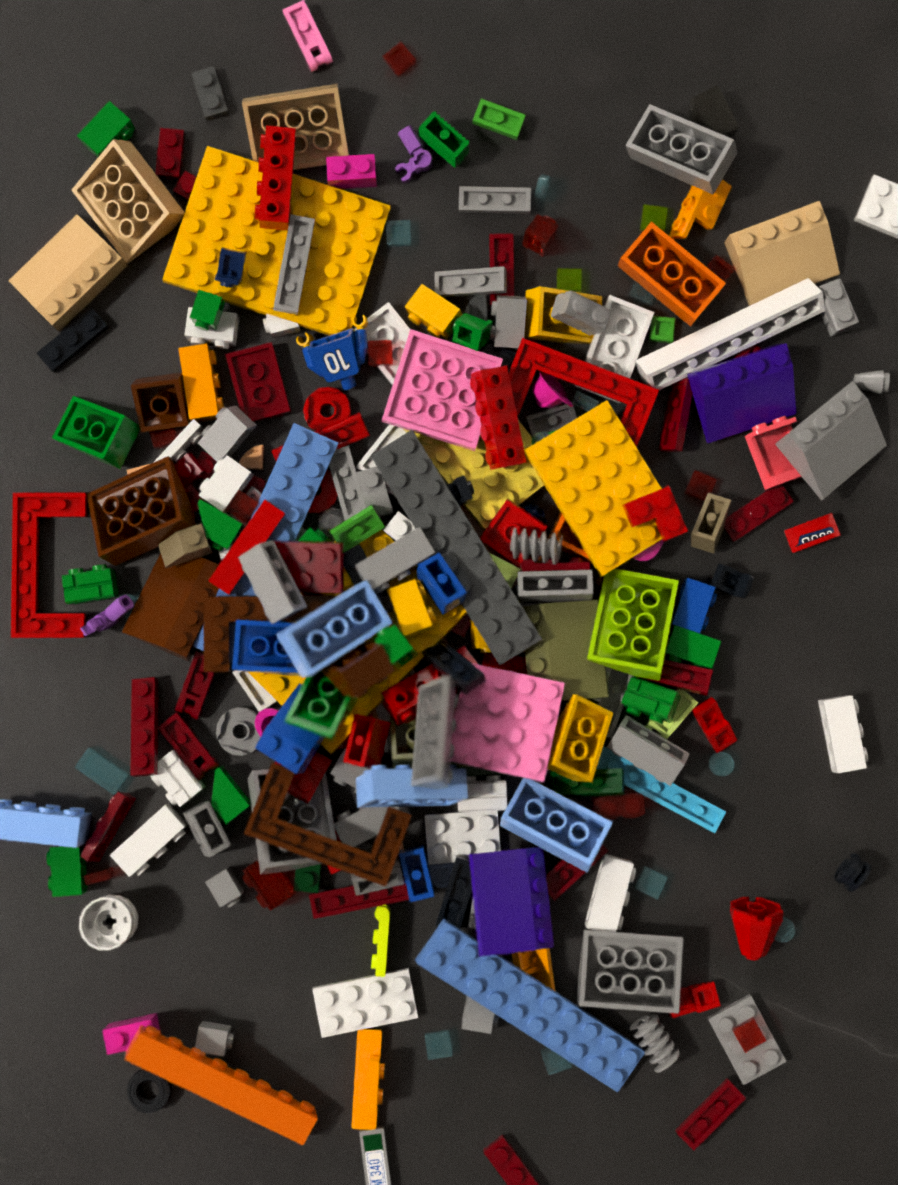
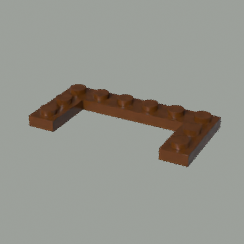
[204,596,336,672]
[244,762,412,887]

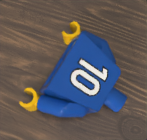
[296,315,368,390]

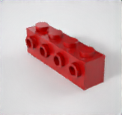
[255,125,296,231]
[470,366,527,470]
[381,646,478,726]

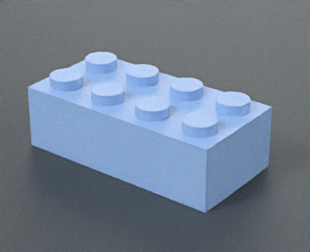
[276,580,392,678]
[356,765,468,808]
[500,778,613,873]
[0,799,92,848]

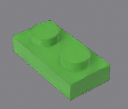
[472,99,526,140]
[330,505,385,553]

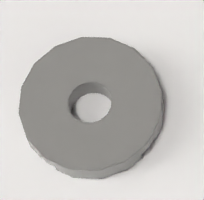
[216,707,261,756]

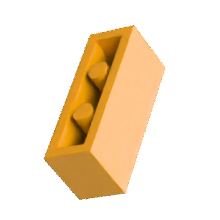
[178,344,224,422]

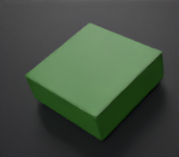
[648,316,676,343]

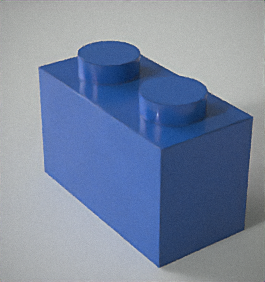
[416,553,467,615]
[670,578,717,633]
[399,845,434,902]

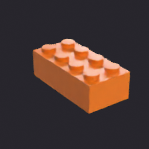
[617,222,726,327]

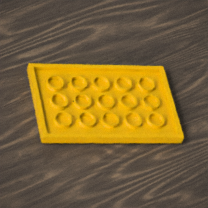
[524,400,662,577]

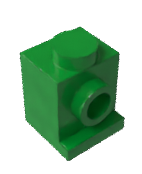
[452,313,493,351]

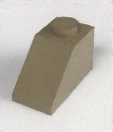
[691,493,731,554]
[158,524,213,568]

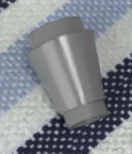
[853,370,890,394]

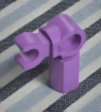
[395,125,433,183]
[80,594,134,637]

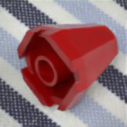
[730,897,783,961]

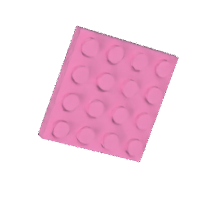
[381,329,503,451]
[450,663,565,782]

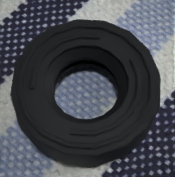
[127,1068,172,1113]

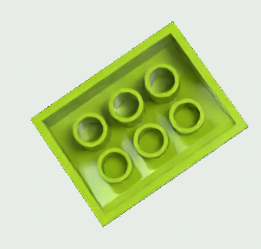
[587,569,679,681]

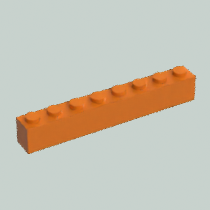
[125,1025,318,1145]

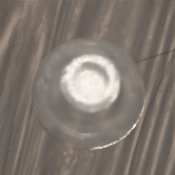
[317,507,345,541]

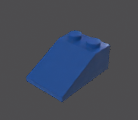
[232,620,301,676]
[255,683,325,774]

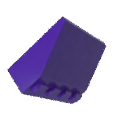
[687,343,796,443]
[469,847,554,957]

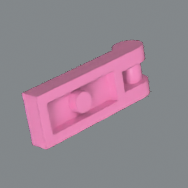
[283,0,333,72]

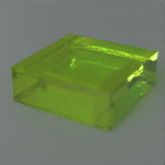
[640,204,667,231]
[557,268,581,293]

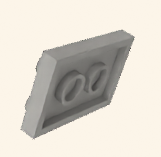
[707,994,786,1085]

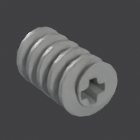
[510,527,563,565]
[630,1014,680,1073]

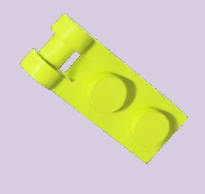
[371,904,390,977]

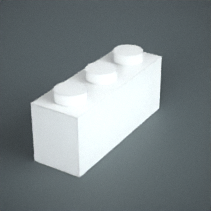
[818,695,868,773]
[110,803,188,877]
[584,854,636,932]

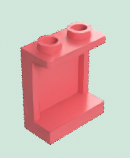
[745,416,802,490]

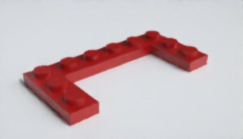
[509,338,659,448]
[11,493,88,638]

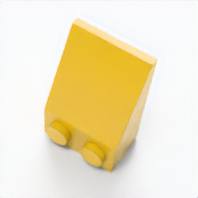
[524,286,602,344]
[547,694,613,782]

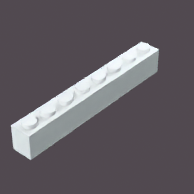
[635,278,826,390]

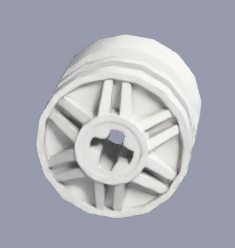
[79,895,139,950]

